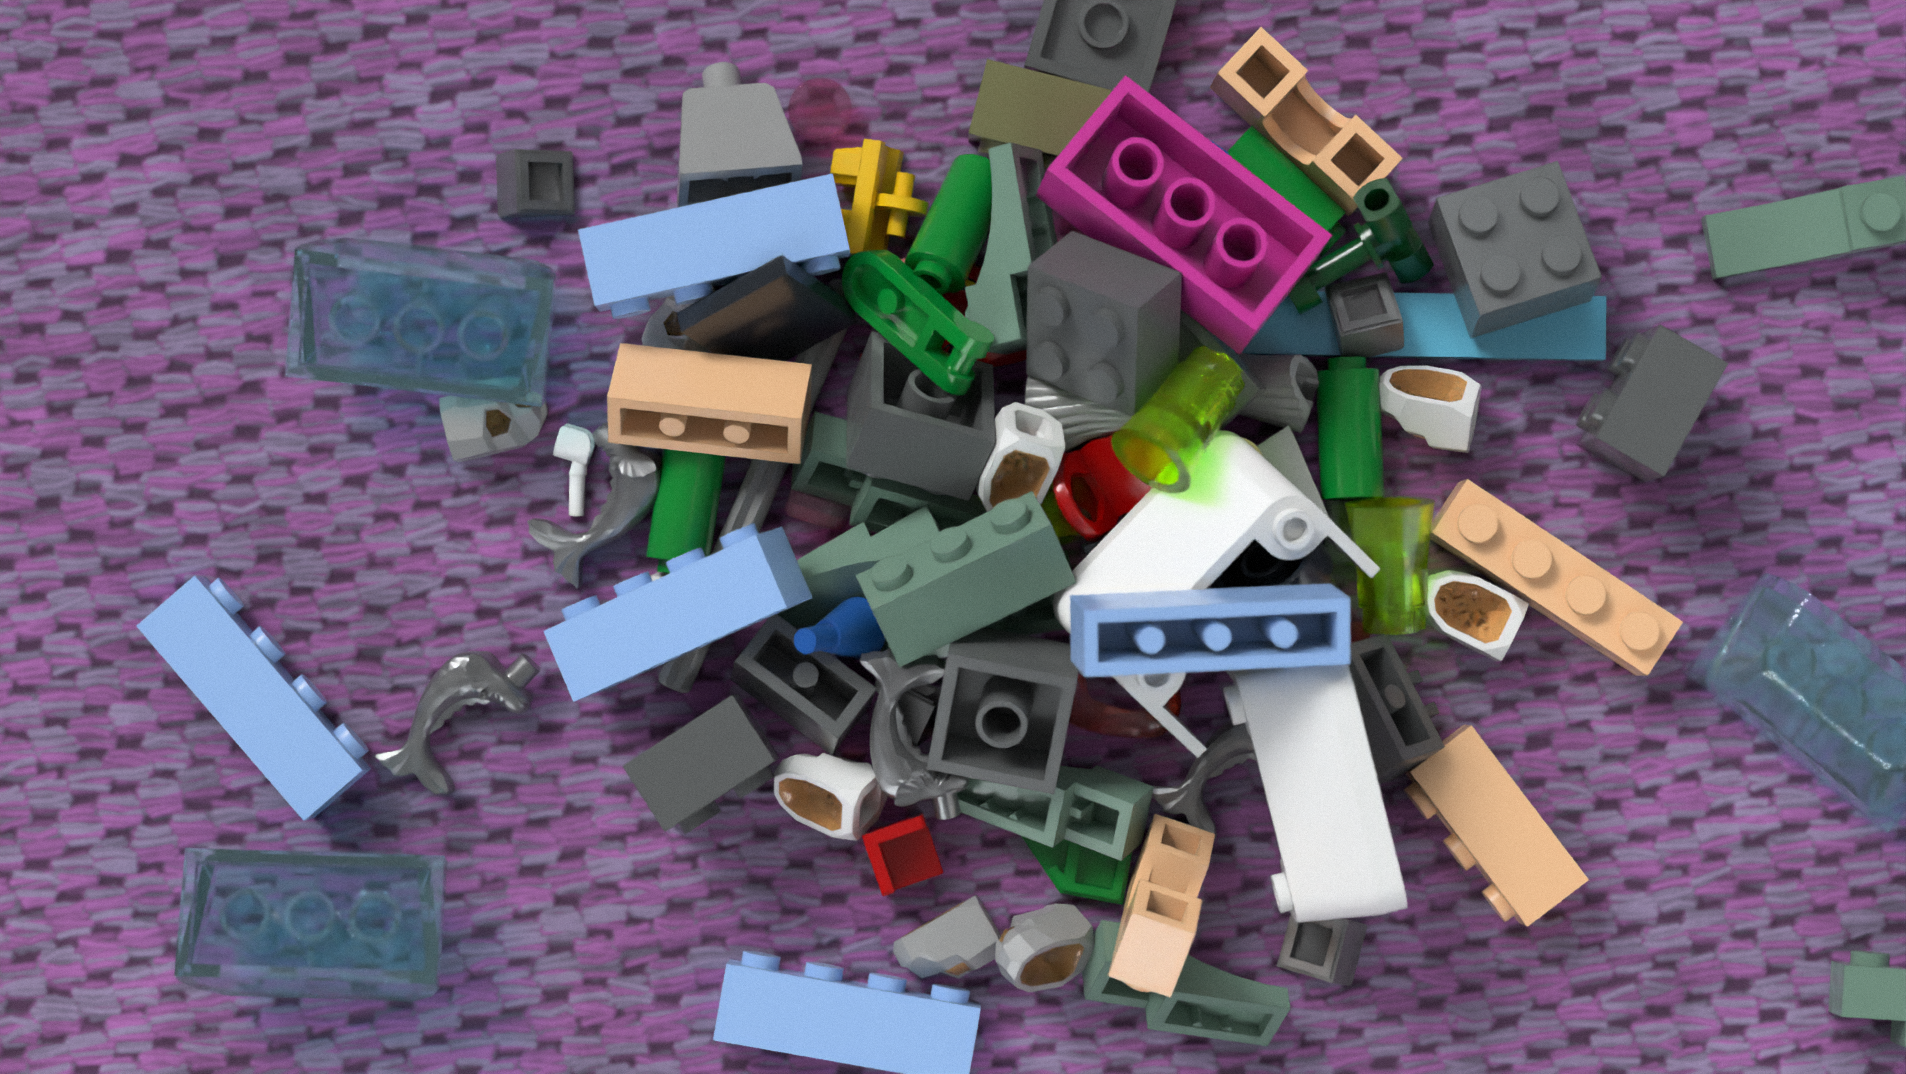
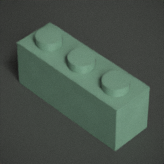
[855,491,1077,668]

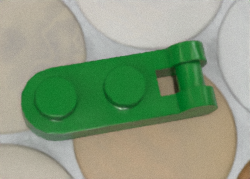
[842,250,995,395]

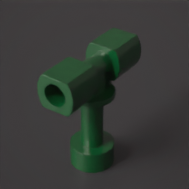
[1288,178,1434,315]

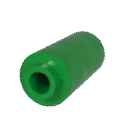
[1227,125,1347,258]
[905,154,992,295]
[1316,357,1385,500]
[646,449,726,574]

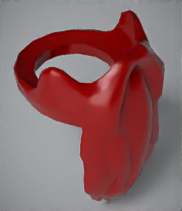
[1052,428,1175,541]

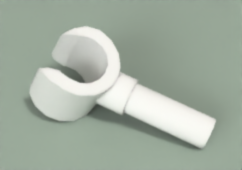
[553,424,595,516]

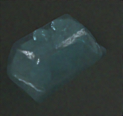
[285,237,557,407]
[1684,573,1906,833]
[174,848,447,1001]

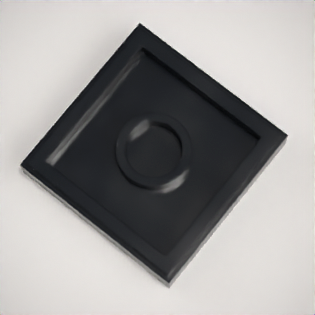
[677,255,857,361]

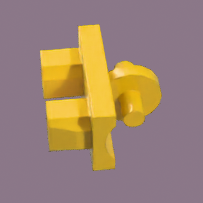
[830,139,929,255]

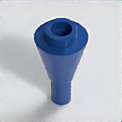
[794,597,885,660]

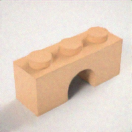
[1210,27,1403,216]
[1108,813,1215,997]

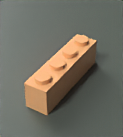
[1424,479,1683,676]

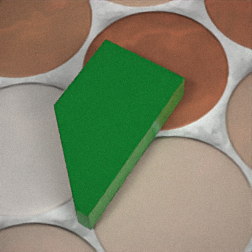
[1020,835,1132,904]

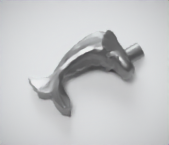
[527,422,661,588]
[860,648,969,820]
[374,651,541,794]
[1153,719,1257,841]

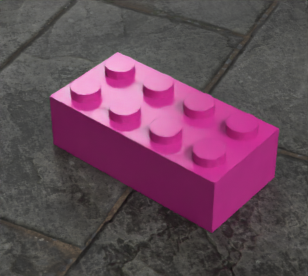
[1035,75,1332,355]

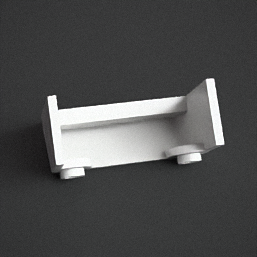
[1053,430,1380,758]
[1223,664,1407,923]

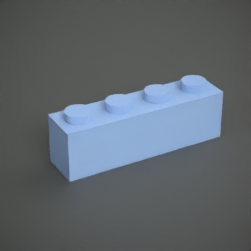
[578,173,851,319]
[543,523,813,702]
[136,575,371,821]
[1070,583,1350,677]
[713,951,981,1074]

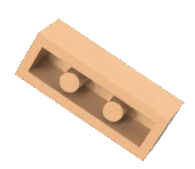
[607,343,812,464]
[1404,725,1589,927]

